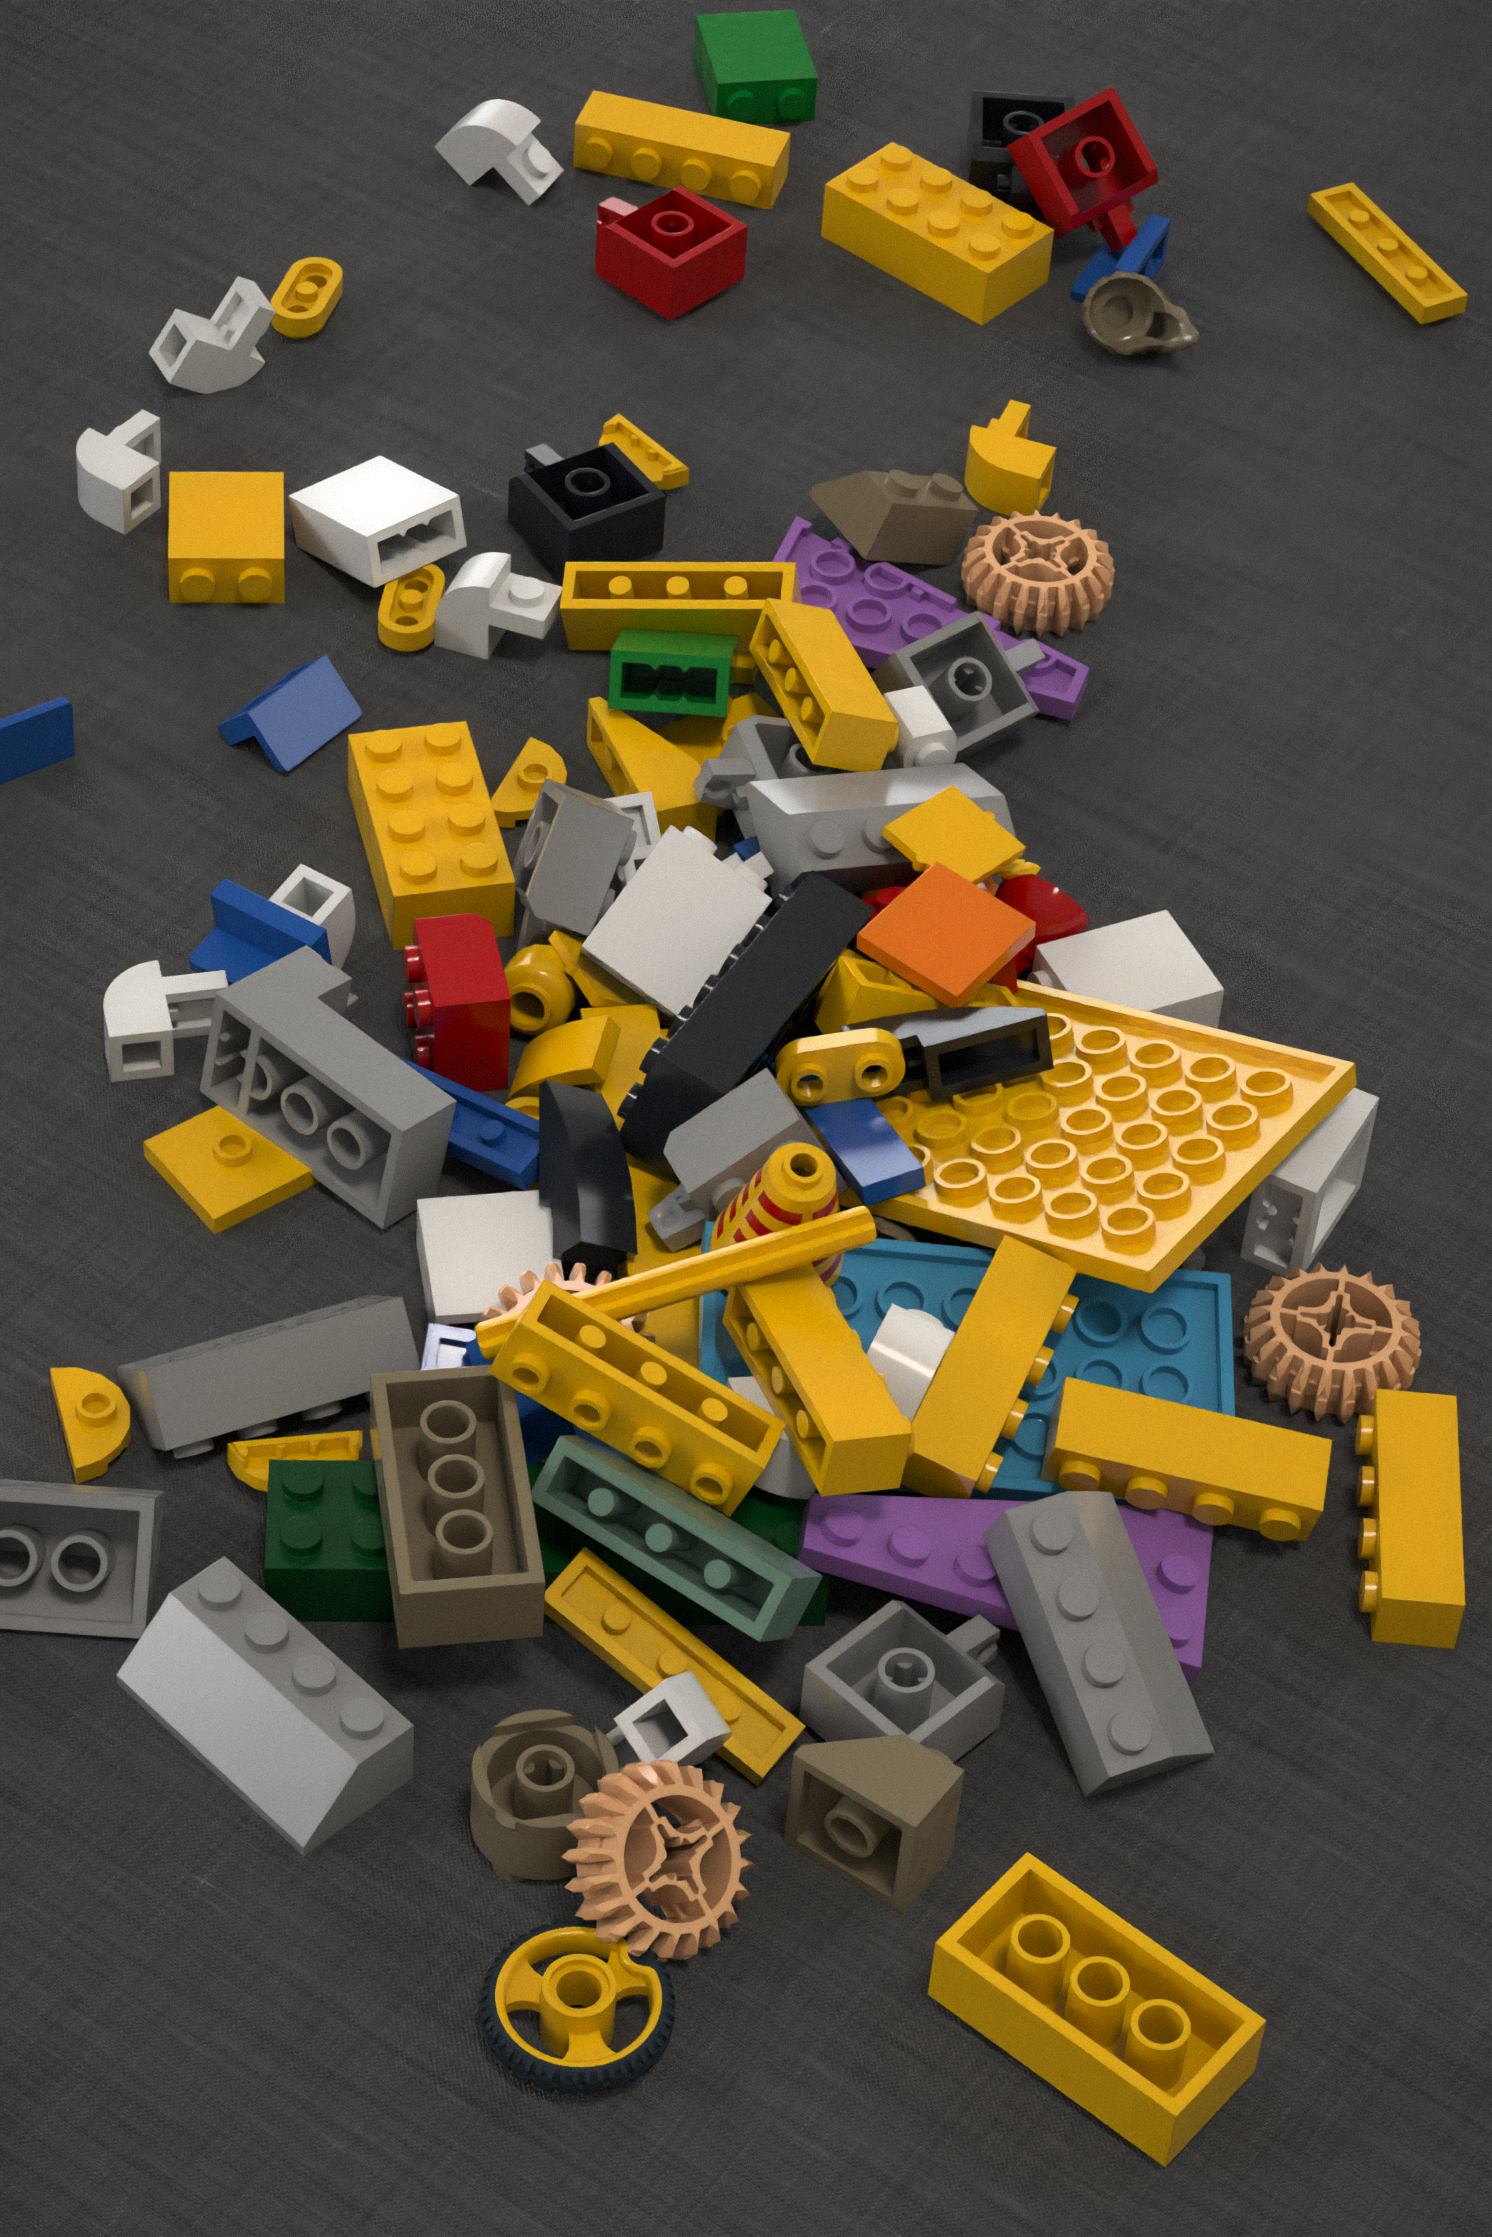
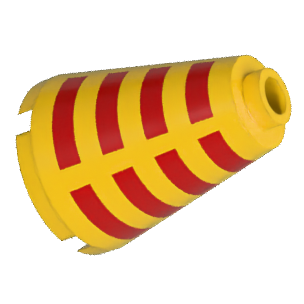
[709,1142,844,1292]

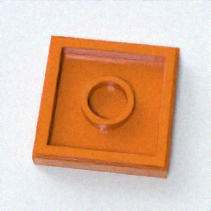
[856,861,1036,1008]

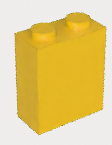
[168,472,285,603]

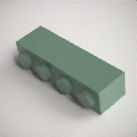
[531,1435,823,1642]

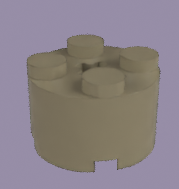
[470,1709,619,1882]

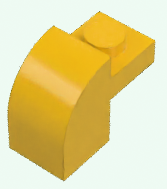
[965,399,1056,516]

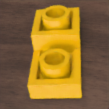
[507,1015,621,1101]

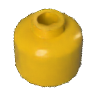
[504,944,583,1036]

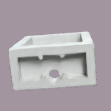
[1240,1088,1379,1277]

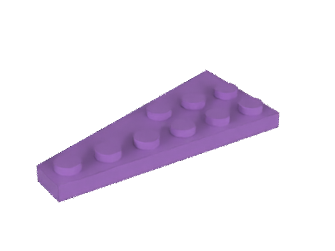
[772,516,1090,721]
[795,1493,1214,1684]

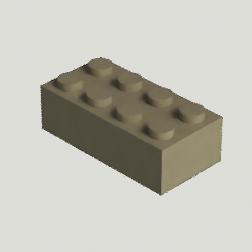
[370,1365,545,1649]

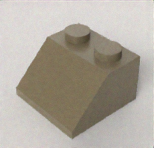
[809,469,979,566]
[784,1734,965,1915]

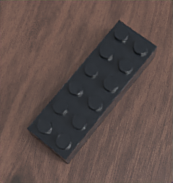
[616,870,876,1185]

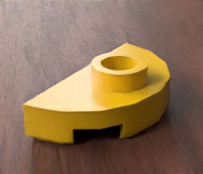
[598,413,689,490]
[491,737,568,828]
[50,1367,131,1484]
[227,1430,363,1492]

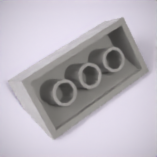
[744,763,1016,900]
[116,1295,421,1459]
[0,1479,164,1639]
[982,1491,1215,1798]
[116,1556,414,1857]

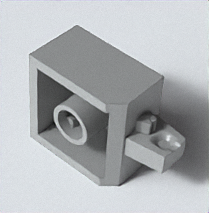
[870,611,1046,764]
[693,715,855,843]
[511,778,637,953]
[647,1068,849,1253]
[799,1600,1006,1763]

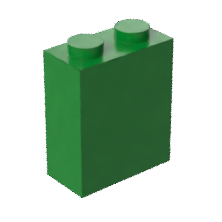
[693,10,818,124]
[608,628,739,717]

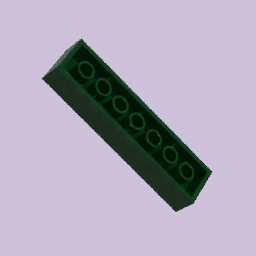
[265,1459,831,1626]

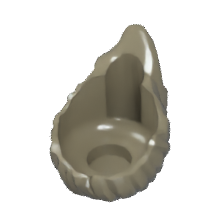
[1081,270,1199,356]

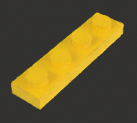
[1307,182,1468,325]
[544,1547,806,1787]

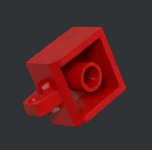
[1006,86,1158,253]
[595,185,748,321]
[402,913,511,1092]

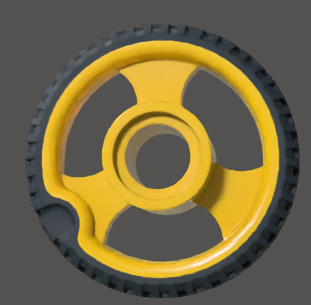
[480,1920,676,2096]

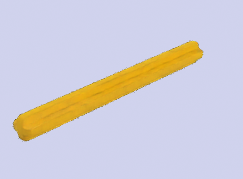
[475,1206,877,1361]

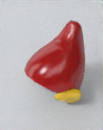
[994,859,1090,977]

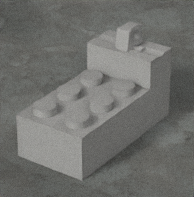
[199,945,457,1229]

